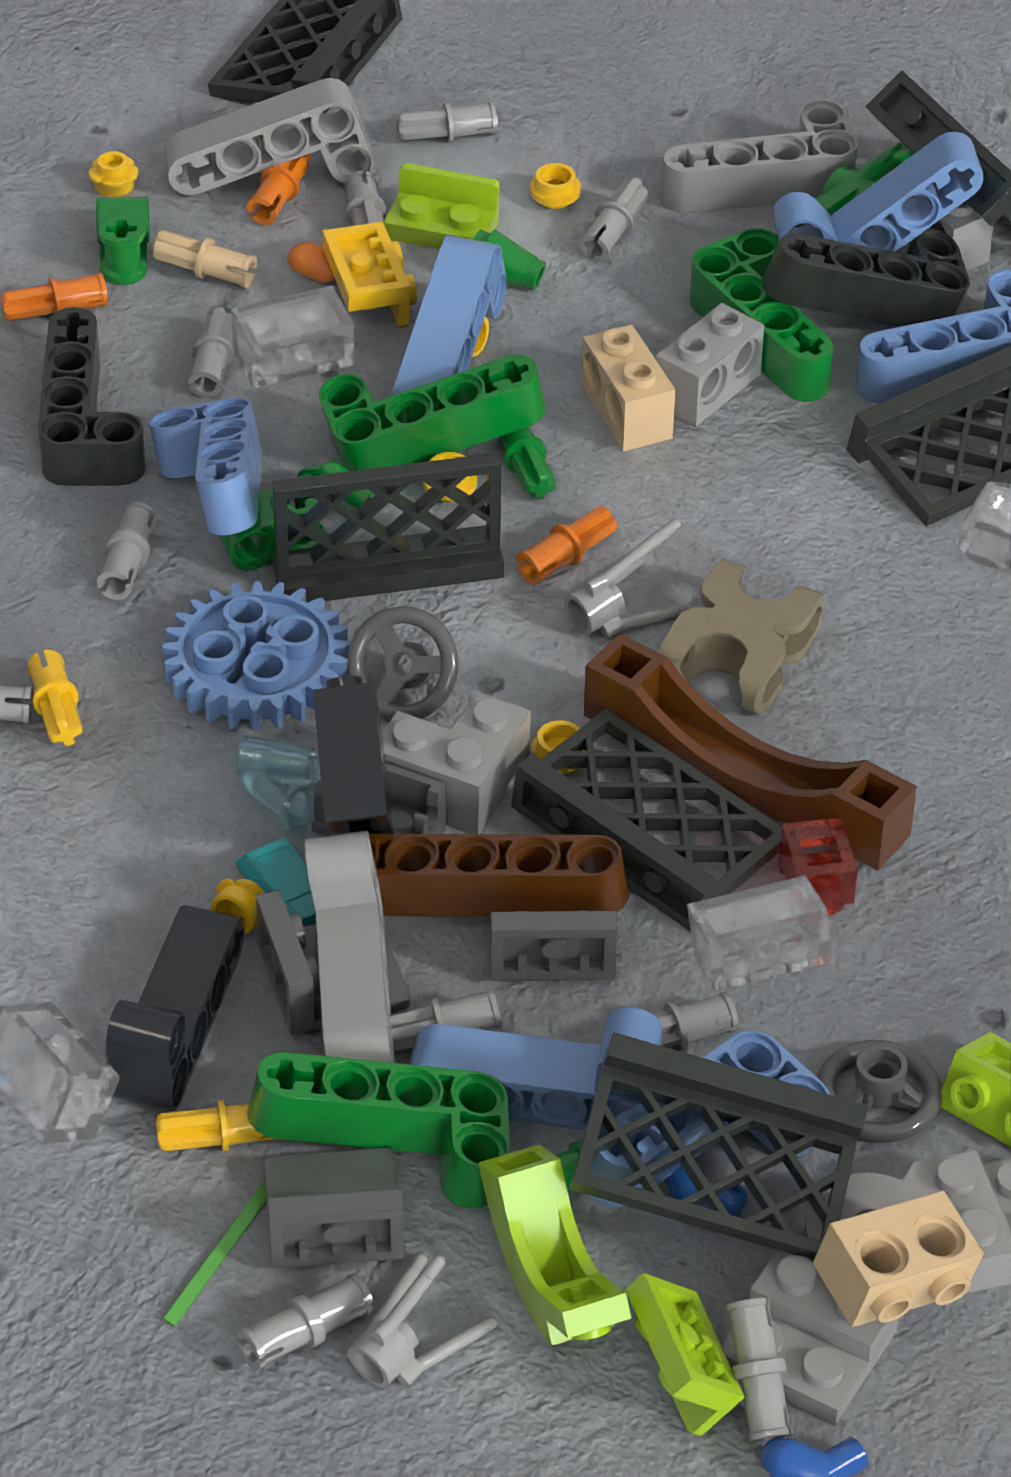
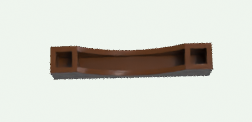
[584,633,917,871]

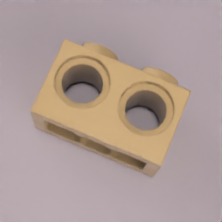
[581,324,675,452]
[813,1190,984,1327]

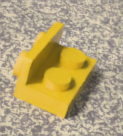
[322,221,417,326]

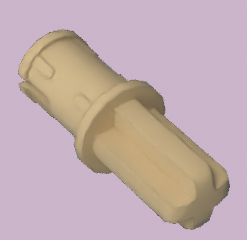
[152,230,257,289]

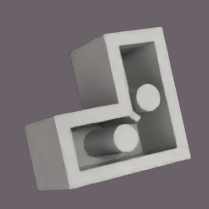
[382,692,531,834]

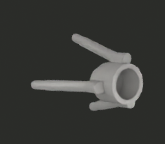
[565,518,684,639]
[348,1253,497,1388]

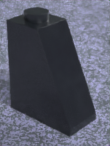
[313,676,394,835]

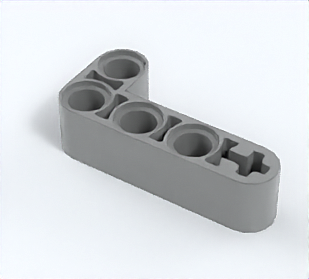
[164,78,374,195]
[661,99,858,213]
[305,831,395,1063]

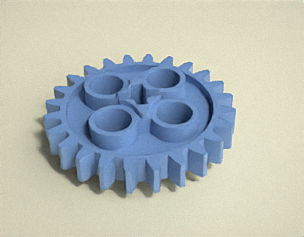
[162,581,350,731]

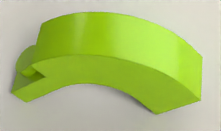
[478,1144,631,1345]

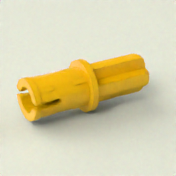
[27,649,83,747]
[156,1100,285,1152]

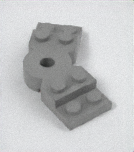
[721,1150,1011,1426]

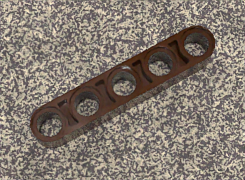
[369,834,629,917]

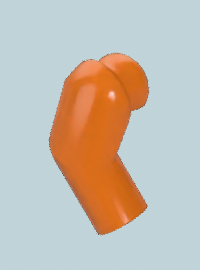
[287,242,335,283]

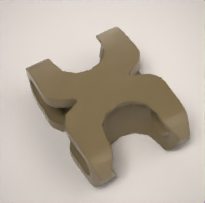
[660,558,824,715]

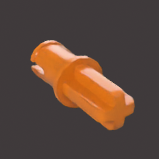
[246,154,311,225]
[0,273,108,321]
[516,506,617,585]

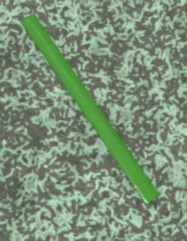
[162,1180,267,1327]

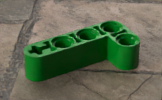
[689,228,833,402]
[319,355,546,471]
[247,1052,510,1208]

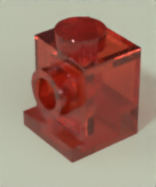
[778,817,858,916]

